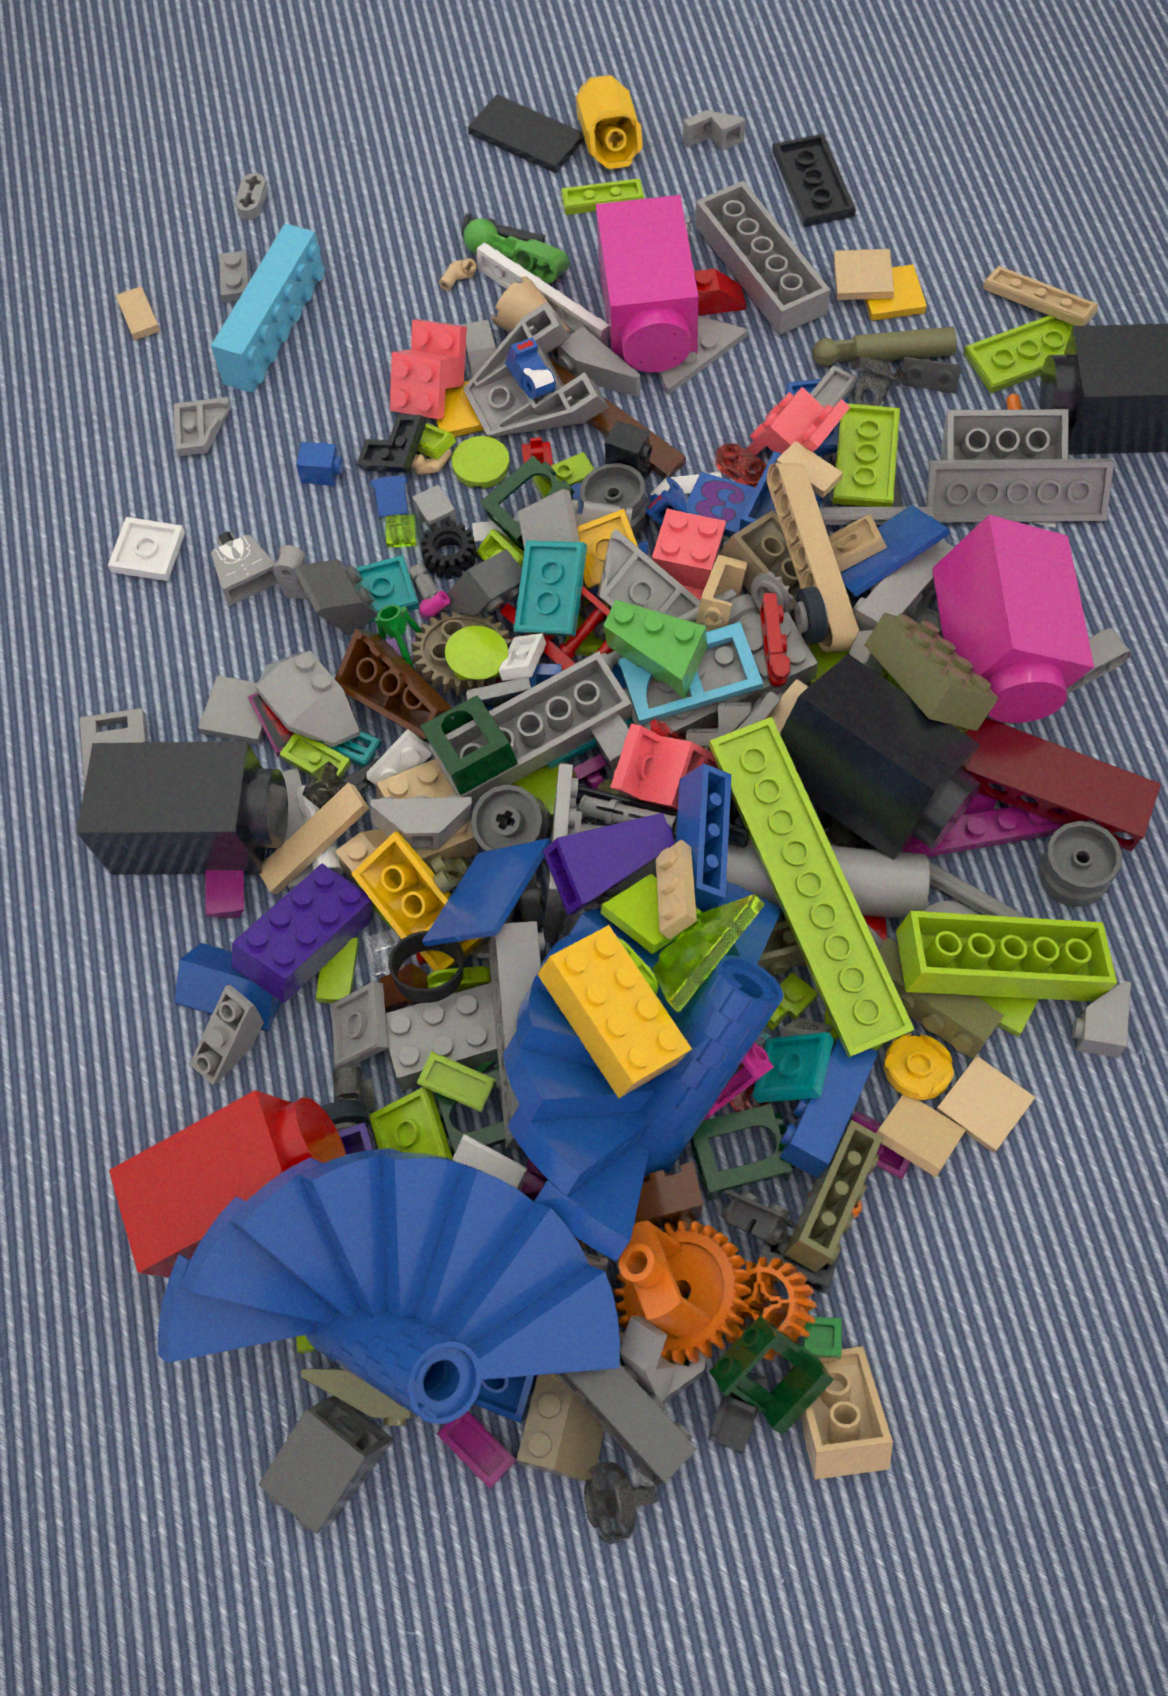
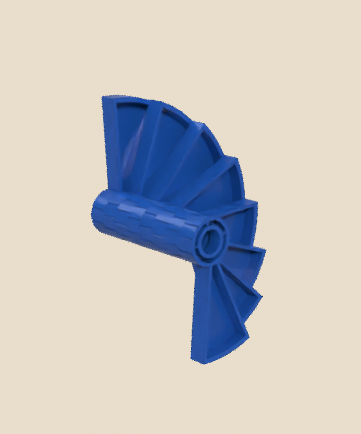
[503,881,783,1261]
[158,1148,620,1424]

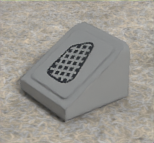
[780,1017,833,1037]

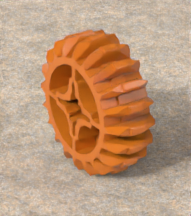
[725,1257,817,1361]

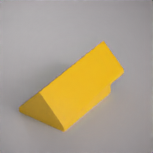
[351,831,484,971]

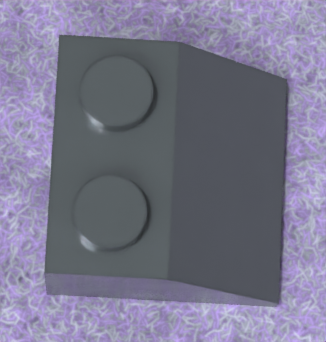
[444,549,522,616]
[293,559,377,636]

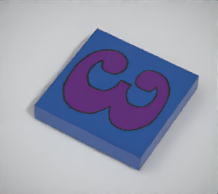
[686,472,755,537]

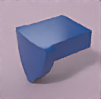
[370,476,408,517]

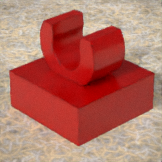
[521,437,553,466]

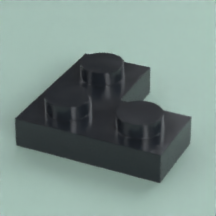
[356,414,427,473]

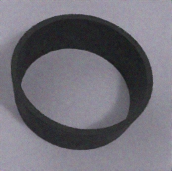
[388,931,464,1003]

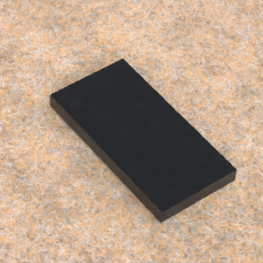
[468,95,584,173]
[772,134,856,228]

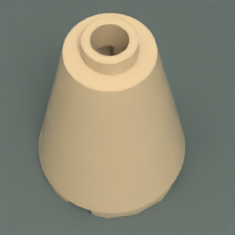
[491,276,570,353]

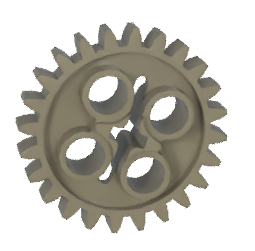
[412,611,512,696]

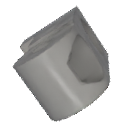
[273,545,309,599]

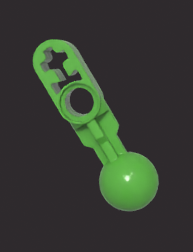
[463,218,570,283]

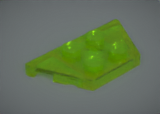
[652,894,765,1012]

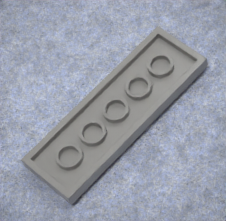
[926,458,1114,522]

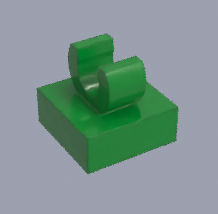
[803,1317,842,1359]

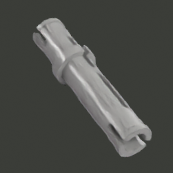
[579,795,677,838]

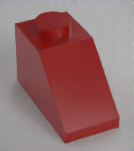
[694,268,746,316]

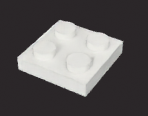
[108,517,185,581]

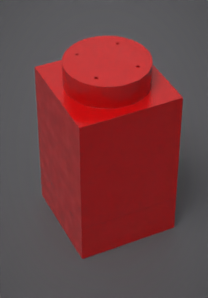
[109,1090,346,1278]

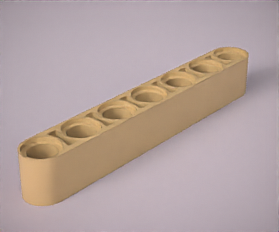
[767,463,859,652]

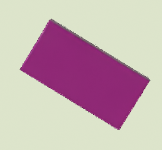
[436,1411,517,1490]

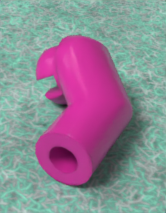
[419,591,450,621]

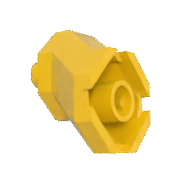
[575,75,643,169]

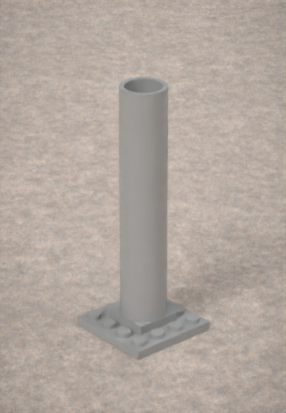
[543,763,930,943]

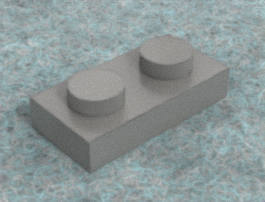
[219,251,249,303]

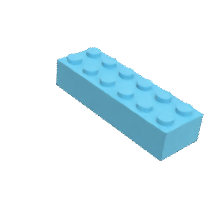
[211,223,325,393]

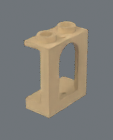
[696,554,748,650]

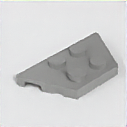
[658,315,748,395]
[597,529,700,617]

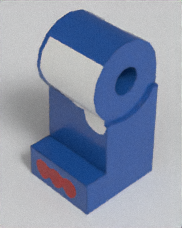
[505,337,556,399]
[646,477,687,526]

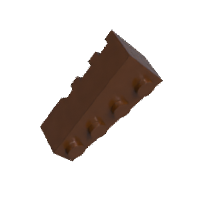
[335,628,452,740]
[574,1162,703,1251]

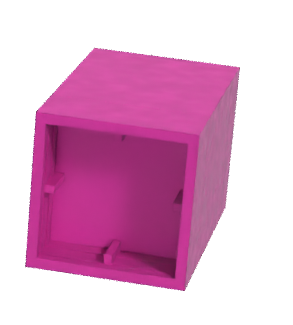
[596,195,698,372]
[932,515,1094,723]

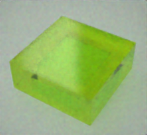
[385,514,417,548]

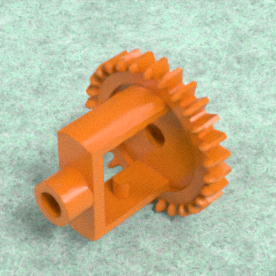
[613,1220,751,1365]

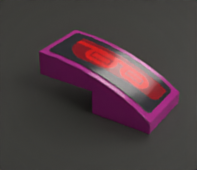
[248,692,294,757]

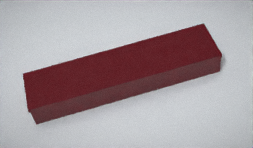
[951,718,1161,852]

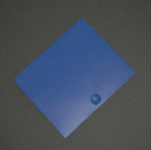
[840,505,951,597]
[422,838,552,946]

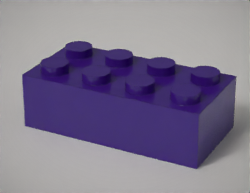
[232,863,373,1003]

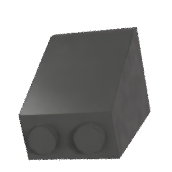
[258,1396,394,1534]

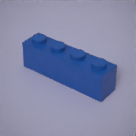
[676,763,732,912]
[780,1036,878,1178]

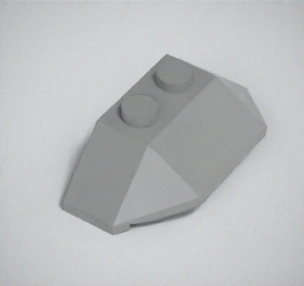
[256,651,360,747]

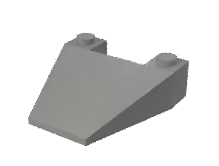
[463,302,608,437]

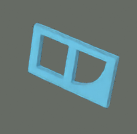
[618,622,763,725]

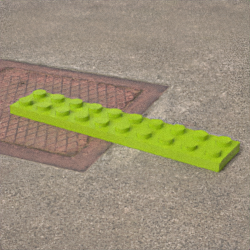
[708,717,915,1058]

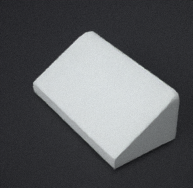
[452,1135,527,1191]

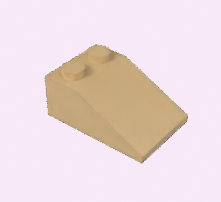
[791,1346,893,1480]

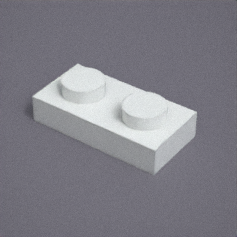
[499,633,546,681]
[367,729,432,785]

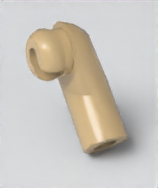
[439,258,477,291]
[411,449,453,475]

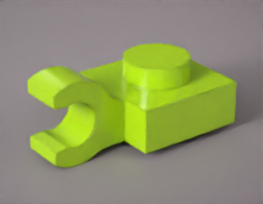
[766,972,818,1031]

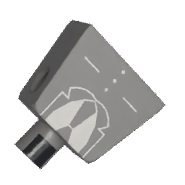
[211,532,278,606]

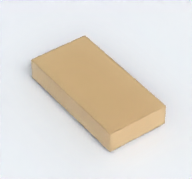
[116,286,160,340]
[776,441,843,498]

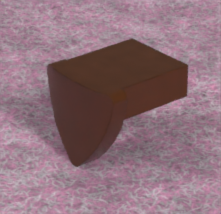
[379,963,428,1012]

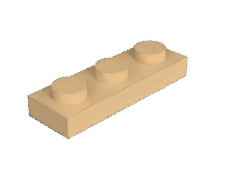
[656,839,697,940]

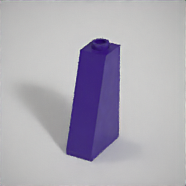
[543,813,675,916]

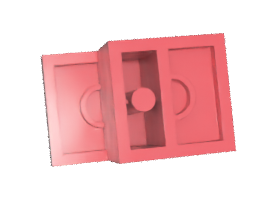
[390,319,467,419]
[746,387,850,457]
[652,509,726,600]
[610,724,719,810]

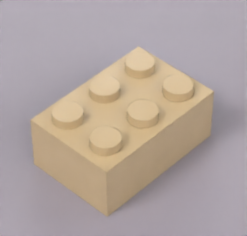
[376,759,478,873]

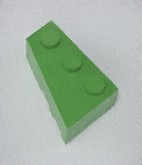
[603,599,708,699]

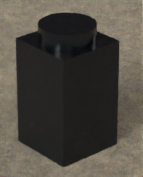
[1039,324,1168,455]
[780,654,981,860]
[77,741,288,875]

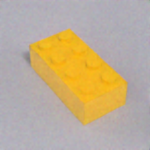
[537,925,692,1098]

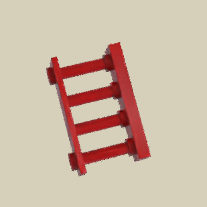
[500,585,613,670]

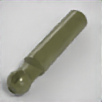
[812,327,957,367]

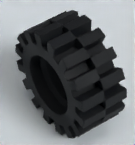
[421,521,476,579]

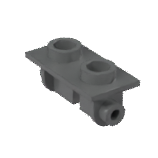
[899,357,962,393]
[721,1189,796,1245]

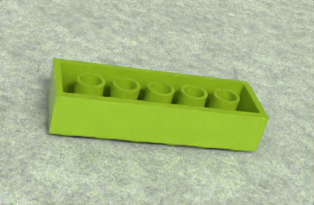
[896,911,1117,1002]

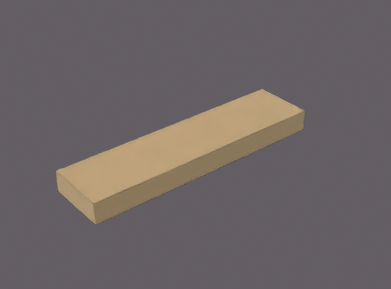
[983,266,1099,326]
[260,782,370,895]

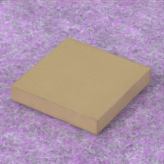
[833,249,894,300]
[828,514,887,572]
[936,1056,1035,1153]
[876,1095,966,1177]

